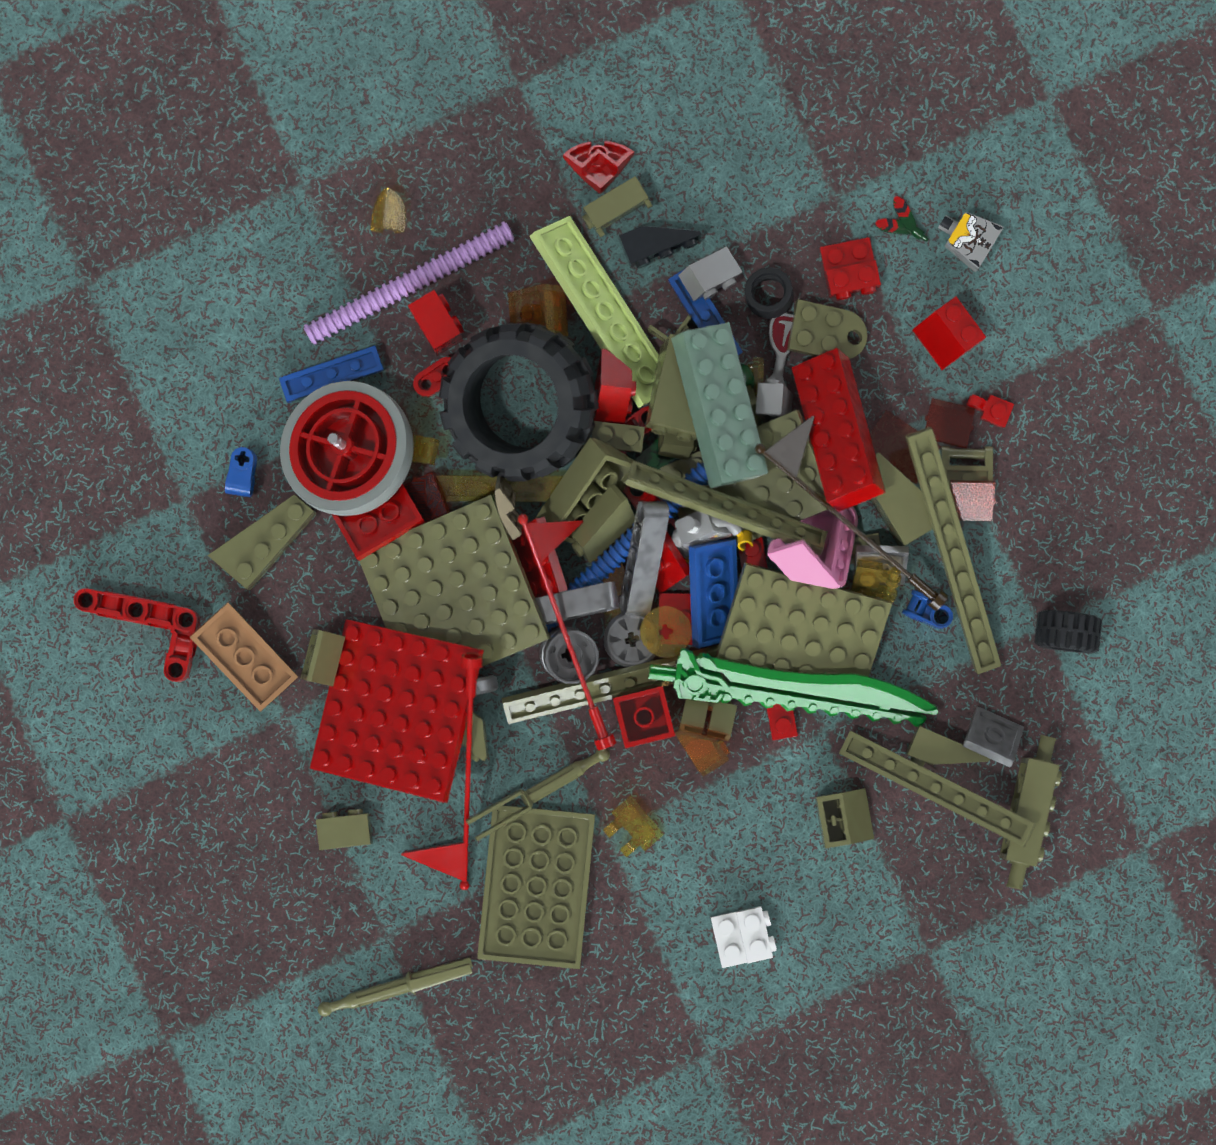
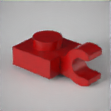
[966,394,1014,428]

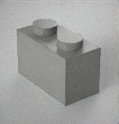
[678,246,742,301]
[756,379,793,423]

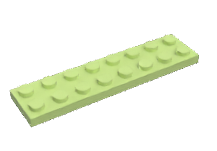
[530,216,659,408]

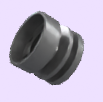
[539,627,599,684]

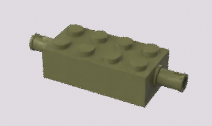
[999,735,1062,890]

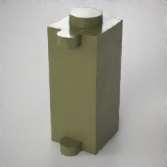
[582,176,652,238]

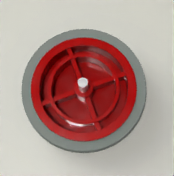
[280,381,414,516]

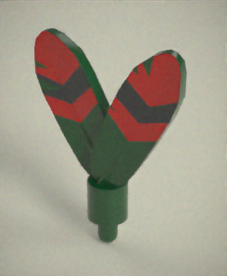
[875,196,929,241]

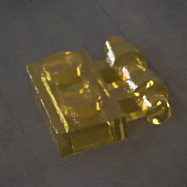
[850,559,902,603]

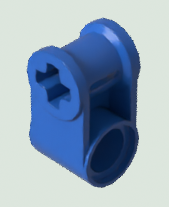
[225,447,257,498]
[902,590,953,629]

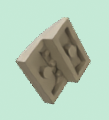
[495,476,522,540]

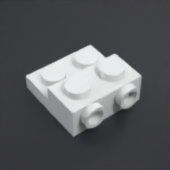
[711,906,777,968]

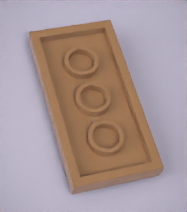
[190,602,298,712]

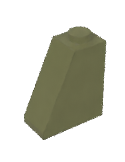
[571,484,635,563]

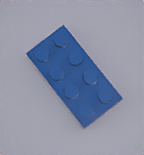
[689,538,738,648]

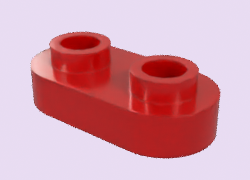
[413,357,451,397]

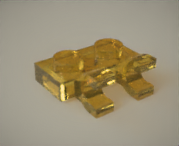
[602,796,664,857]

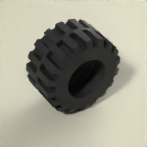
[1034,610,1103,653]

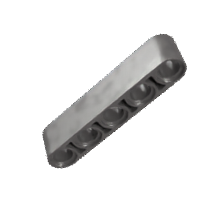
[620,501,669,615]
[535,582,620,625]

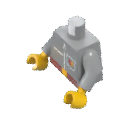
[671,511,753,565]

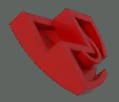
[563,141,634,194]

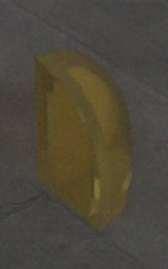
[370,187,406,234]

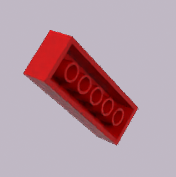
[792,348,886,512]

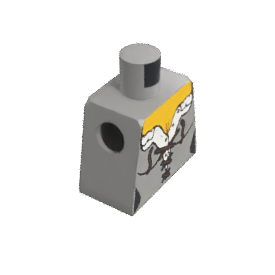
[938,212,1004,272]

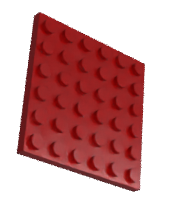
[310,619,484,803]

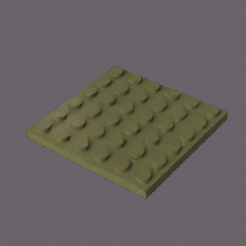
[360,495,551,667]

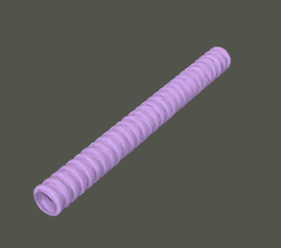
[304,221,515,345]

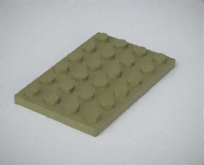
[660,410,828,547]
[715,562,892,677]
[477,805,595,969]

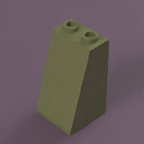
[645,334,697,442]
[870,453,933,546]

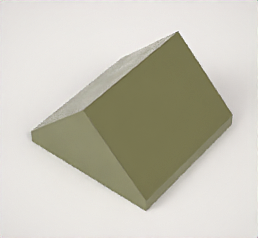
[300,629,345,687]

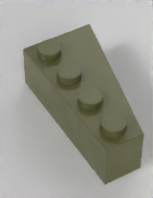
[207,495,317,590]

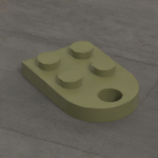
[787,299,867,359]

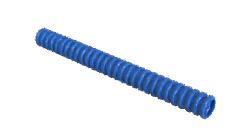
[546,462,709,633]

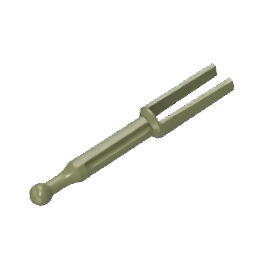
[465,748,610,841]
[317,957,473,1017]

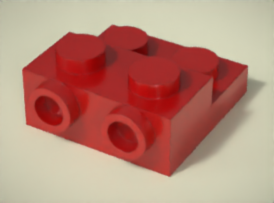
[819,237,881,300]

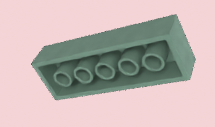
[671,322,768,489]

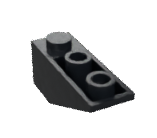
[619,226,701,269]

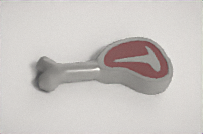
[764,313,793,386]

